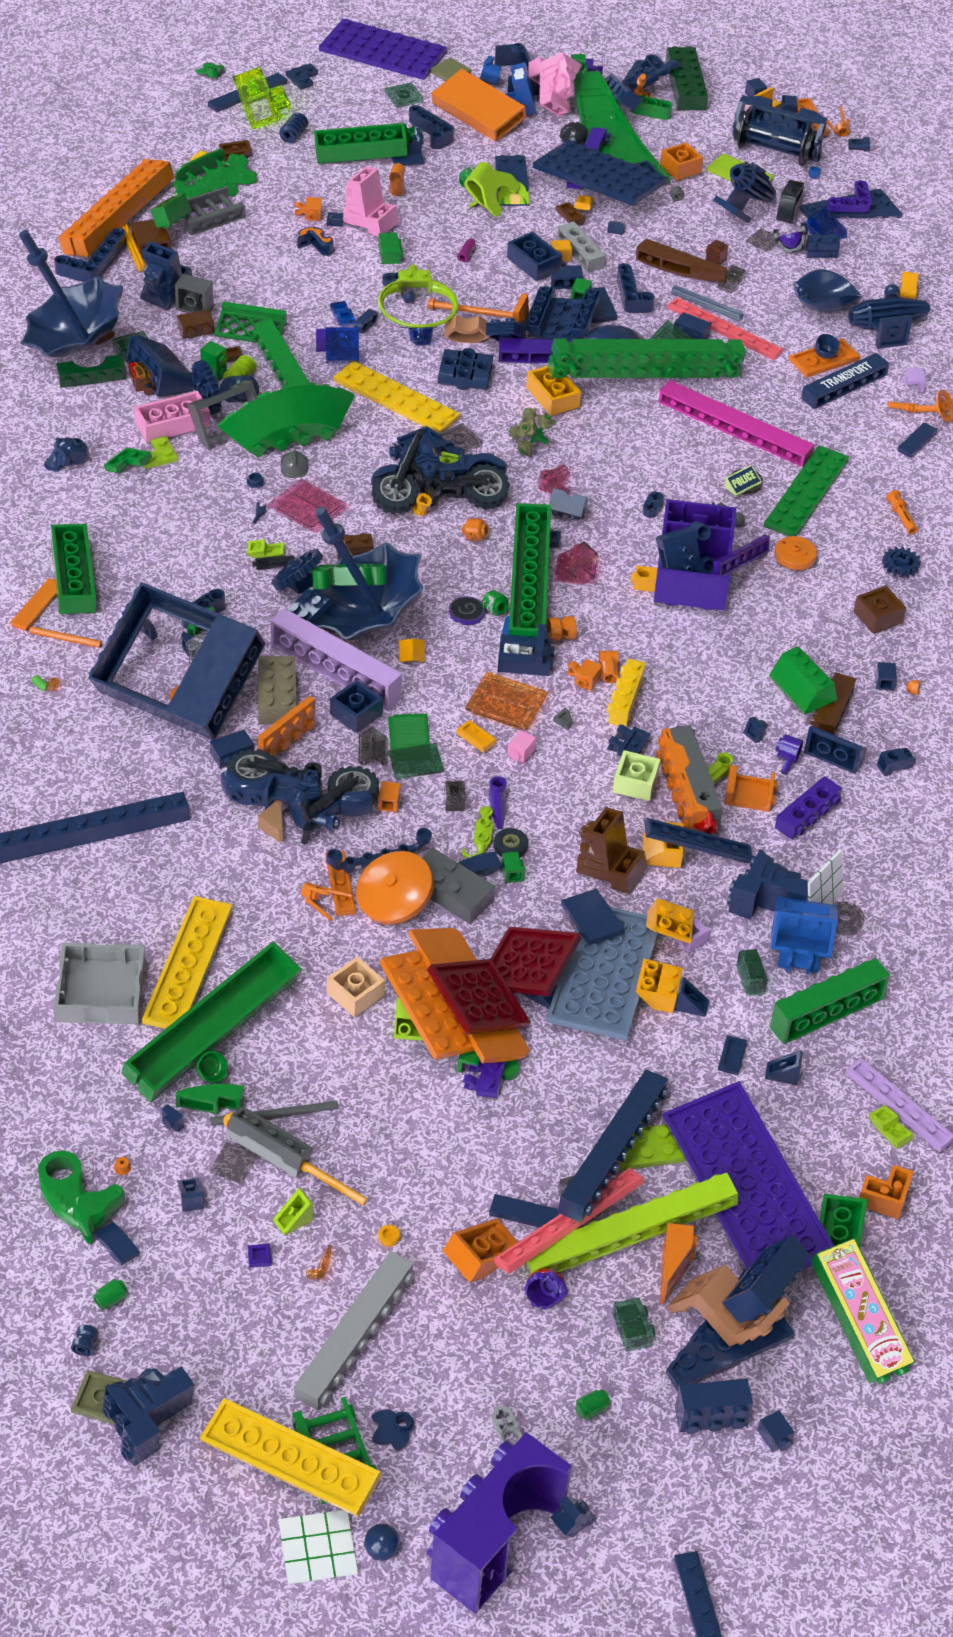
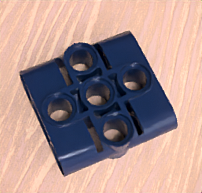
[438,348,493,390]

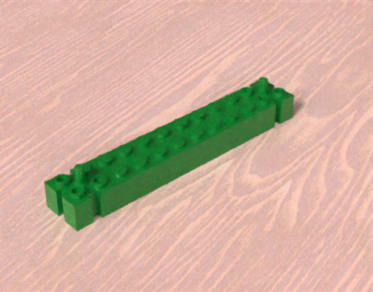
[547,339,747,378]

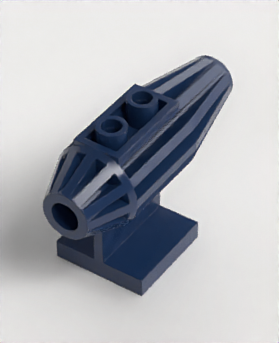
[713,161,776,223]
[848,297,930,349]

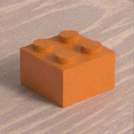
[660,142,704,181]

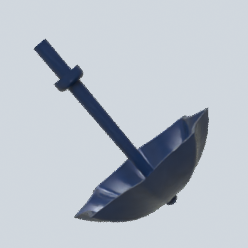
[19,230,123,358]
[313,507,423,640]

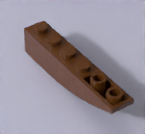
[636,238,727,283]

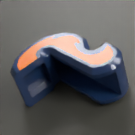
[296,227,334,256]

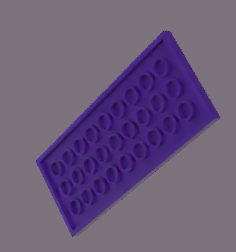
[662,1081,834,1272]

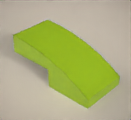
[247,539,286,558]
[869,1105,913,1149]

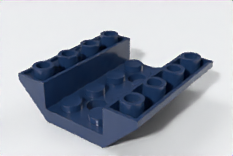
[524,286,602,341]

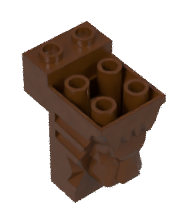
[576,807,647,894]

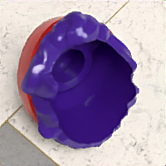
[524,1269,569,1309]

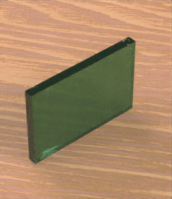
[388,743,444,780]

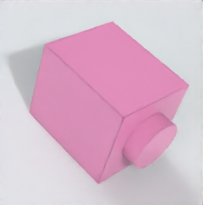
[507,730,536,763]

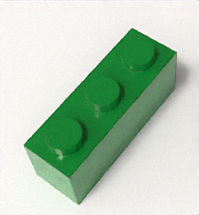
[151,193,191,229]

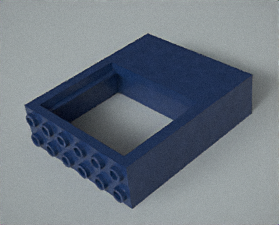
[88,582,266,740]

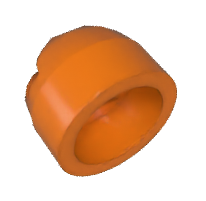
[906,680,920,695]

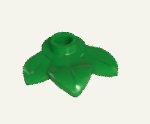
[195,62,225,78]

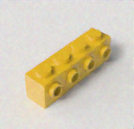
[607,659,646,727]

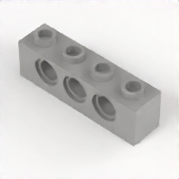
[557,222,606,272]

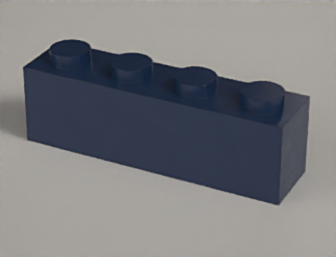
[605,72,642,111]

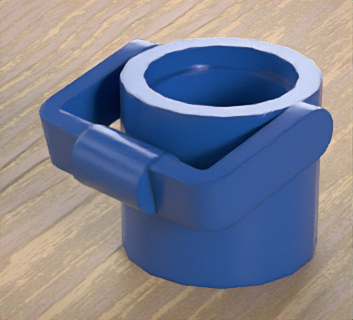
[480,55,502,85]

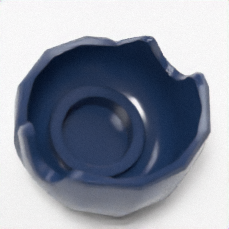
[814,334,840,359]
[364,1524,401,1561]

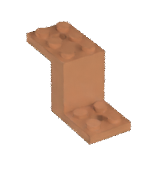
[667,1264,790,1346]

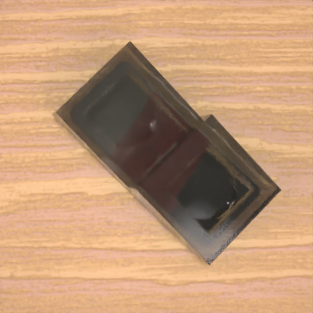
[718,265,746,294]

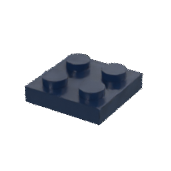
[287,587,333,624]

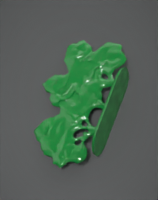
[173,149,257,199]

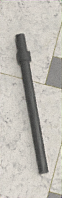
[210,1101,338,1126]

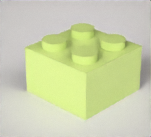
[613,750,661,801]

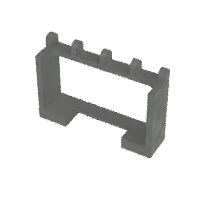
[187,381,257,450]

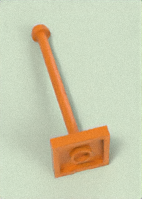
[428,293,529,326]

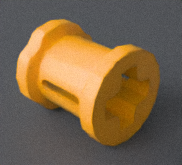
[413,493,432,516]

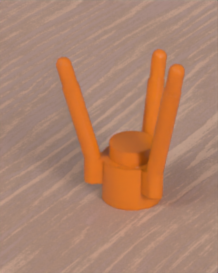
[825,106,850,137]
[301,882,353,921]

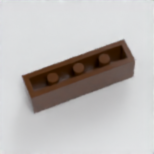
[810,672,856,735]

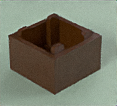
[853,585,906,634]

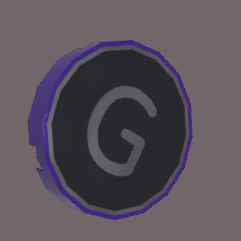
[449,596,485,625]

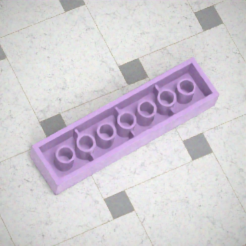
[271,609,402,711]

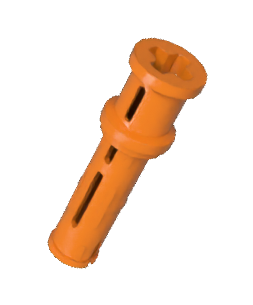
[886,490,918,534]

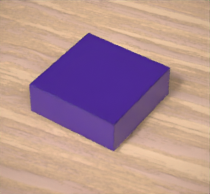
[248,1244,271,1268]

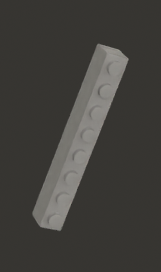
[294,1251,415,1410]

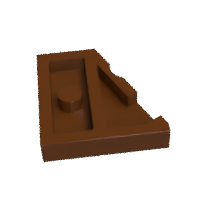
[219,140,252,167]

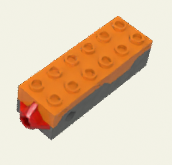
[656,725,723,835]

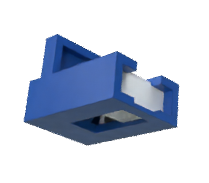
[505,62,536,116]

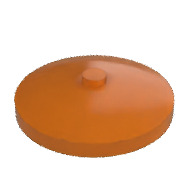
[356,851,434,924]

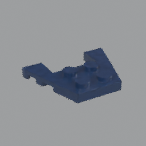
[623,60,680,89]
[397,426,465,458]

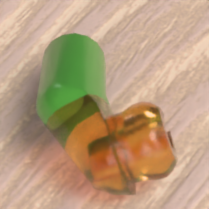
[32,675,60,691]

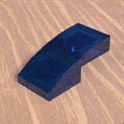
[330,301,356,326]

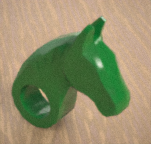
[38,1150,125,1245]

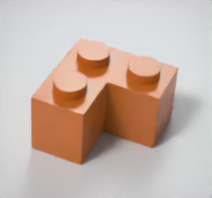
[859,1165,914,1220]

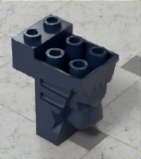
[140,241,193,310]
[727,849,809,920]
[102,1366,195,1466]

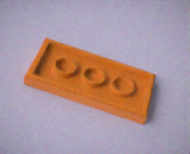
[789,338,861,378]

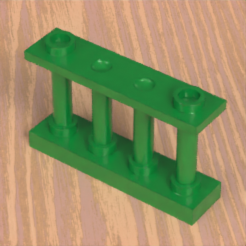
[292,1397,377,1505]

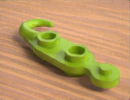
[461,806,493,859]

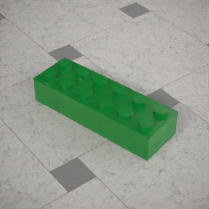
[314,123,408,163]
[51,524,96,614]
[770,958,890,1045]

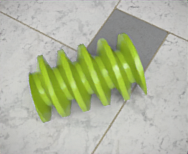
[223,355,257,379]

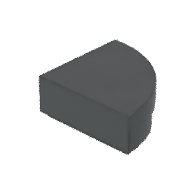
[553,708,572,730]

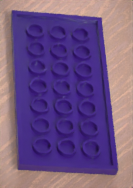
[319,18,447,80]

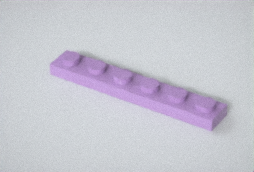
[846,1058,953,1152]

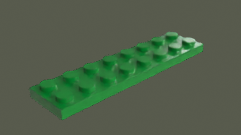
[763,445,849,536]

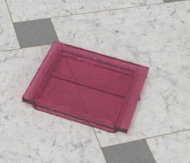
[267,478,349,533]

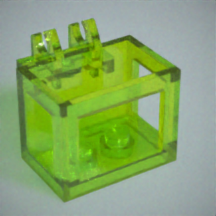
[232,66,291,129]

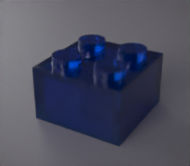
[325,327,359,363]

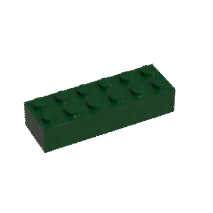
[665,46,708,111]

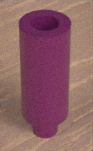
[457,238,476,262]

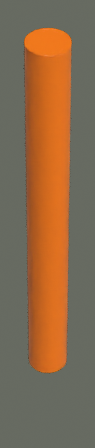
[29,626,102,648]

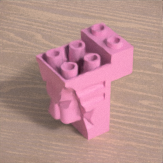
[529,53,582,116]
[343,166,399,237]

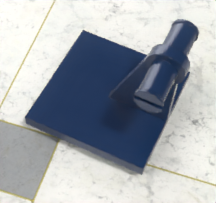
[392,128,424,165]

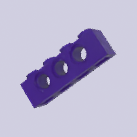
[774,776,842,840]

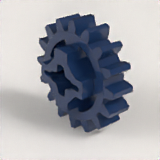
[882,546,921,578]

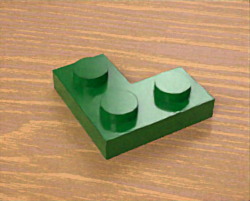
[104,447,152,473]

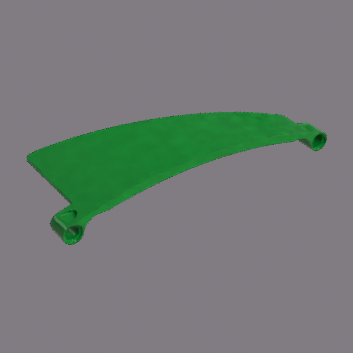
[571,54,671,183]

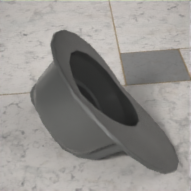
[281,450,308,478]

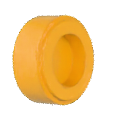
[378,1225,400,1247]

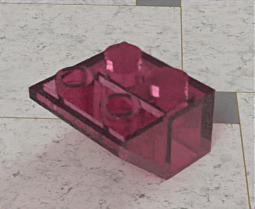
[554,541,598,585]

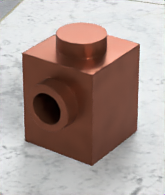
[705,240,729,265]

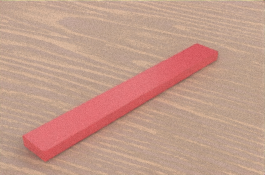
[667,297,783,360]
[494,1168,645,1274]

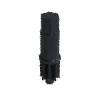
[252,555,295,570]

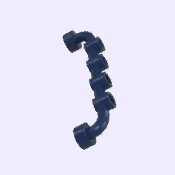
[326,828,432,873]

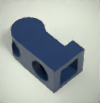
[876,748,916,777]

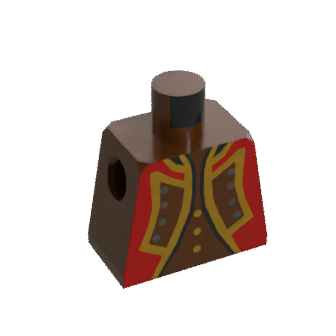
[128,362,156,395]

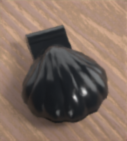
[560,122,588,145]

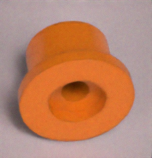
[114,1157,131,1175]

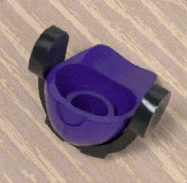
[773,222,808,253]

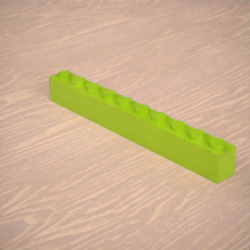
[526,1173,738,1274]

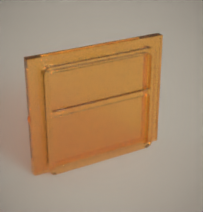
[465,672,548,730]

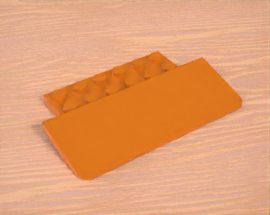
[379,928,529,1063]

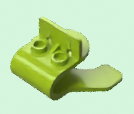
[464,162,520,217]

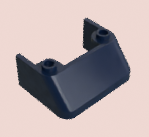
[494,43,540,95]

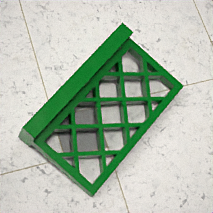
[214,301,287,343]

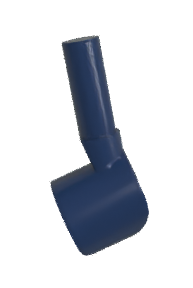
[252,502,267,524]

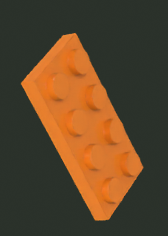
[258,696,315,757]

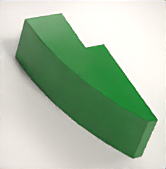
[175,1084,245,1114]

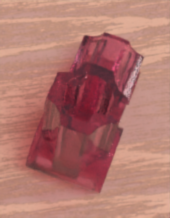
[538,464,570,494]

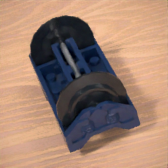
[732,95,828,166]

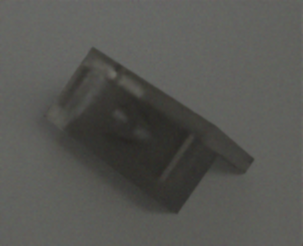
[358,726,388,766]

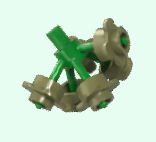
[509,407,556,457]

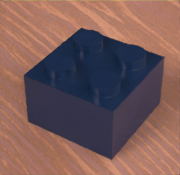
[330,679,383,733]

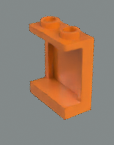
[724,765,778,812]

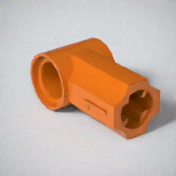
[389,163,405,196]
[599,650,619,683]

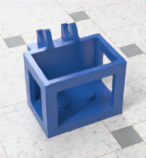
[771,896,838,975]

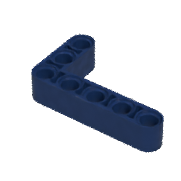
[54,228,126,282]

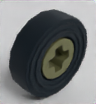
[493,828,529,858]

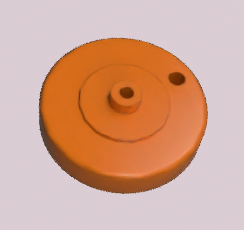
[774,536,817,570]

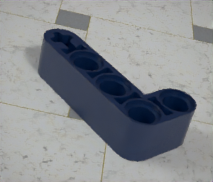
[409,105,454,149]
[617,263,655,313]

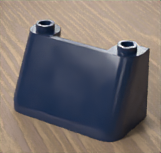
[126,335,193,397]

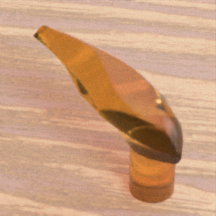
[306,1245,331,1279]

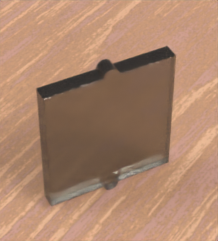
[746,228,778,252]
[210,1142,258,1184]

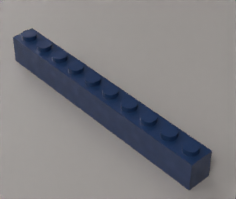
[0,792,190,864]
[557,1069,669,1223]

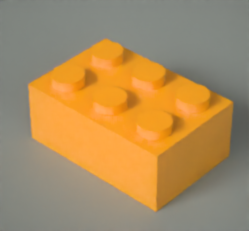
[526,366,581,416]

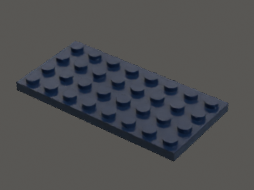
[533,140,668,206]

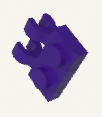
[462,1060,506,1098]

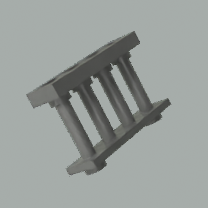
[185,186,245,235]

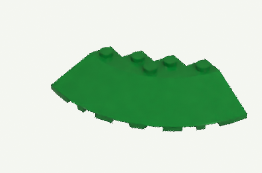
[218,383,355,457]

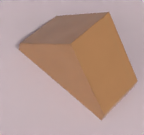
[258,800,283,842]

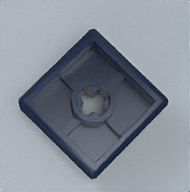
[485,318,527,341]

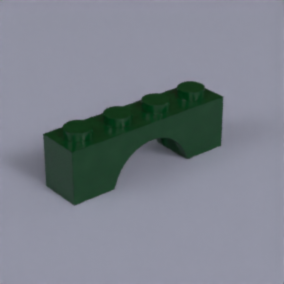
[56,354,126,388]

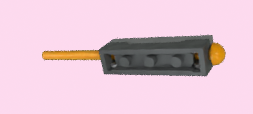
[223,1106,368,1206]

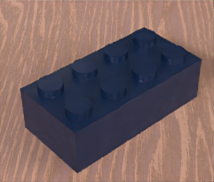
[722,1234,810,1324]

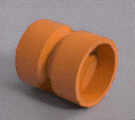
[547,616,577,641]

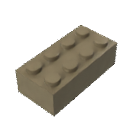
[258,656,296,725]

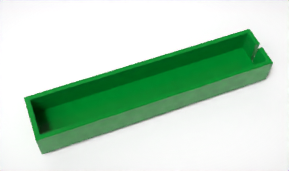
[121,941,302,1103]

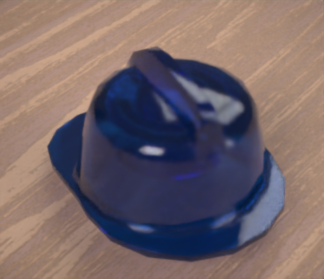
[399,326,437,346]

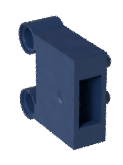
[656,521,716,574]

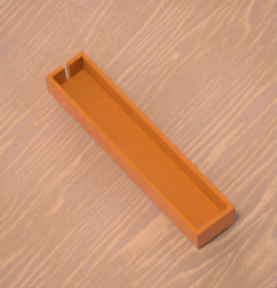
[58,158,175,257]

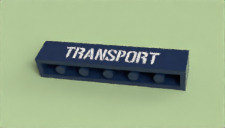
[801,353,889,409]

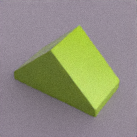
[272,1188,313,1235]

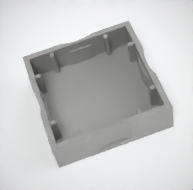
[53,942,146,1025]

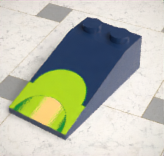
[494,155,529,206]

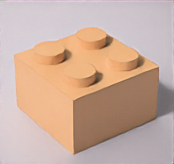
[327,957,385,1017]

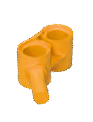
[900,271,919,299]

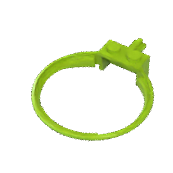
[378,263,459,329]

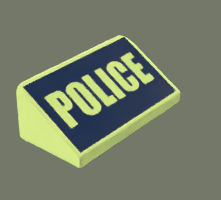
[725,465,762,496]

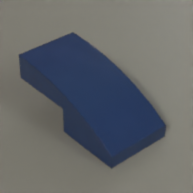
[458,852,503,876]
[95,1222,140,1265]

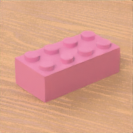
[134,391,211,443]

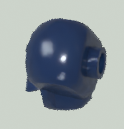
[44,437,89,472]

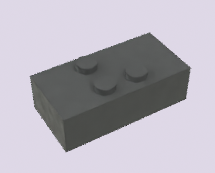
[422,847,495,924]

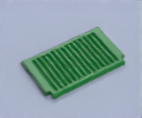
[388,714,431,762]

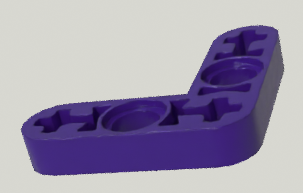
[827,180,872,212]

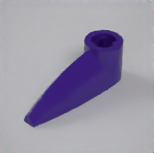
[489,776,507,829]

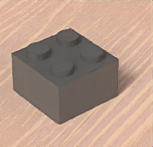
[175,274,214,313]

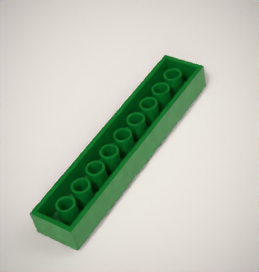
[509,503,551,637]

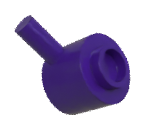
[775,734,804,775]

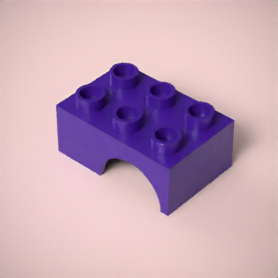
[653,499,737,611]
[427,1432,572,1614]

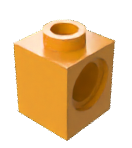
[631,565,657,592]

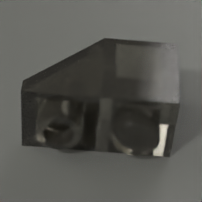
[443,780,466,811]

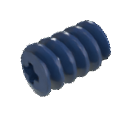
[279,112,309,144]

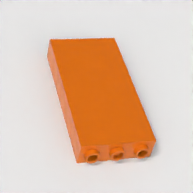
[431,69,526,142]

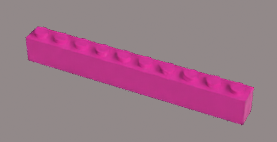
[658,380,815,467]

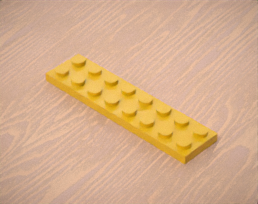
[333,360,460,435]
[142,896,232,1029]
[200,1398,382,1517]

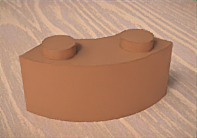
[444,315,489,343]

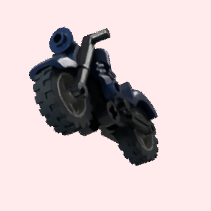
[371,429,510,515]
[221,749,379,845]

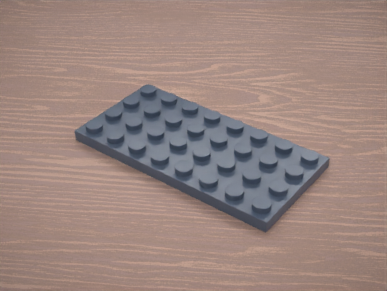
[546,907,658,1041]

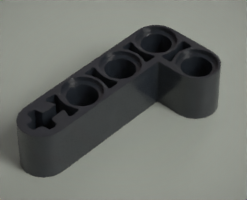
[776,180,804,223]

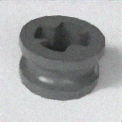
[669,186,685,201]

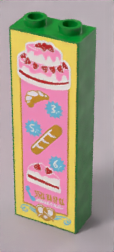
[809,1238,915,1385]

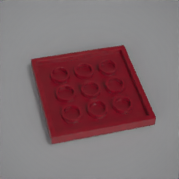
[490,927,582,996]
[427,959,531,1035]

